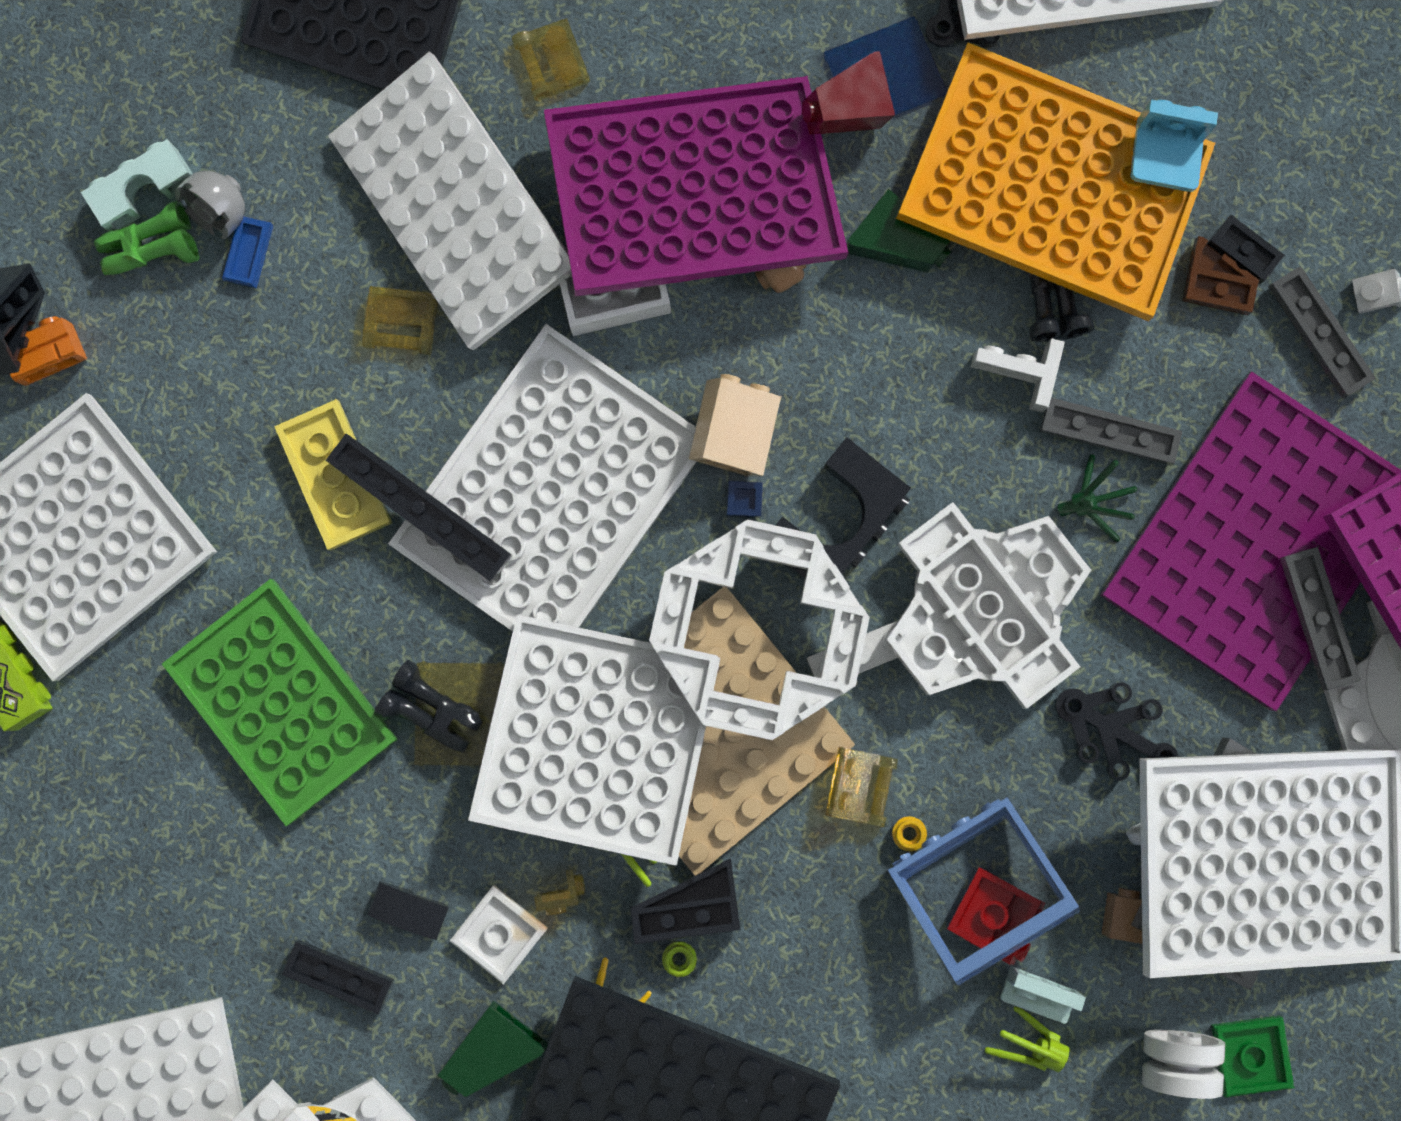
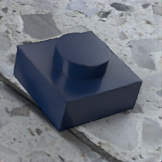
[727,481,763,518]

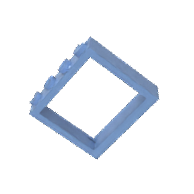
[888,798,1080,986]

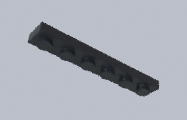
[325,433,513,583]

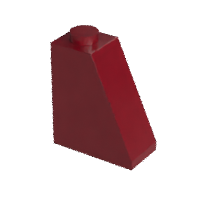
[802,51,895,135]

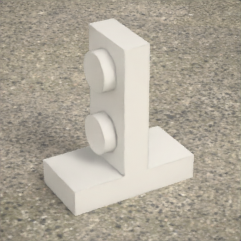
[970,339,1065,413]

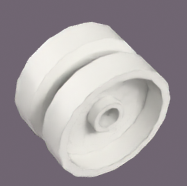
[1142,1029,1225,1099]

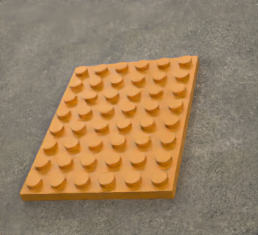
[896,42,1215,322]

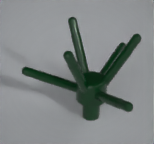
[1058,454,1137,542]

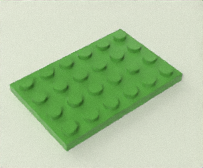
[162,579,398,826]

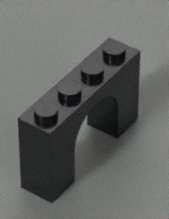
[775,437,911,582]

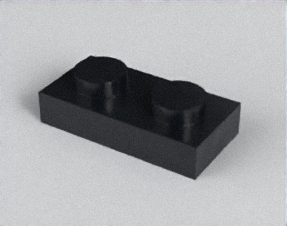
[1207,215,1285,284]

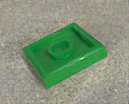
[1211,1015,1294,1097]

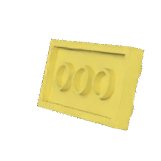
[274,399,392,551]

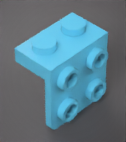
[1130,100,1218,192]

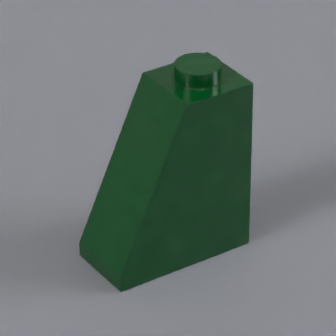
[846,189,952,273]
[437,1001,548,1097]

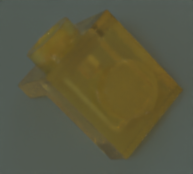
[534,866,585,916]

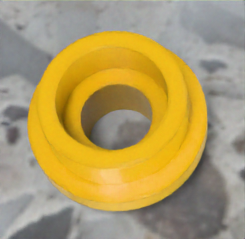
[892,816,927,851]

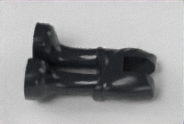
[1027,272,1094,343]
[374,660,483,753]

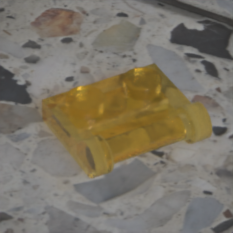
[511,18,590,101]
[362,286,438,355]
[825,747,898,827]

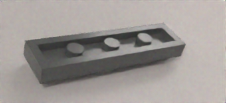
[1268,266,1376,399]
[1039,398,1182,466]
[1280,547,1361,690]

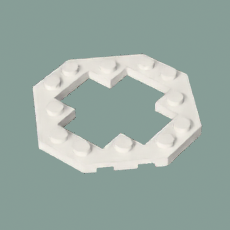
[649,519,870,740]

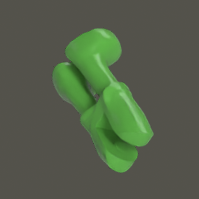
[94,201,200,275]

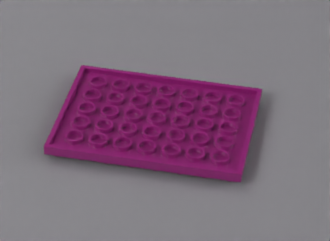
[544,76,848,297]

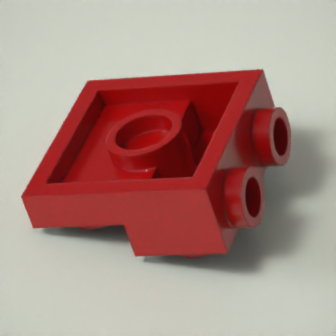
[947,867,1045,965]

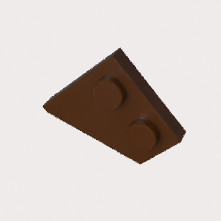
[1182,236,1259,316]

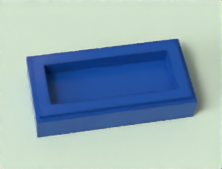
[222,217,274,289]

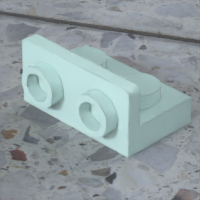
[1000,966,1086,1024]

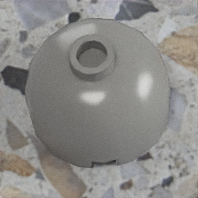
[175,170,245,239]

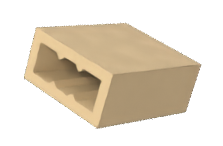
[689,374,781,477]

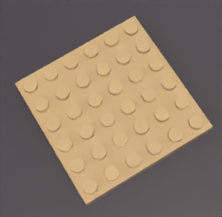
[679,587,855,876]

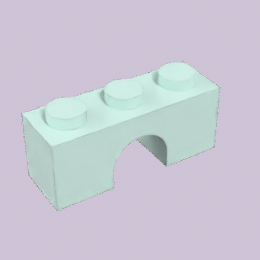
[81,139,193,231]

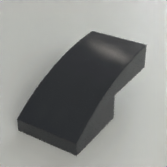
[367,881,449,940]

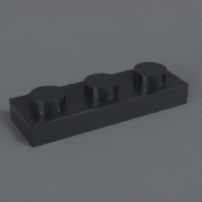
[282,940,394,1014]

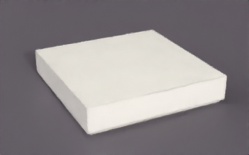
[450,885,548,985]

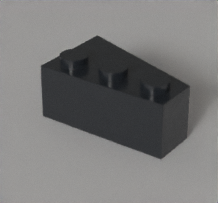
[0,263,45,375]
[631,858,741,945]

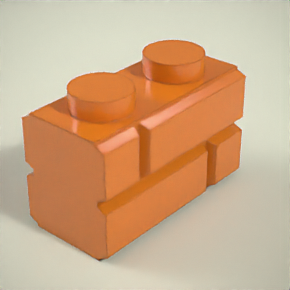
[10,316,87,386]

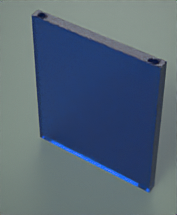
[824,16,947,115]

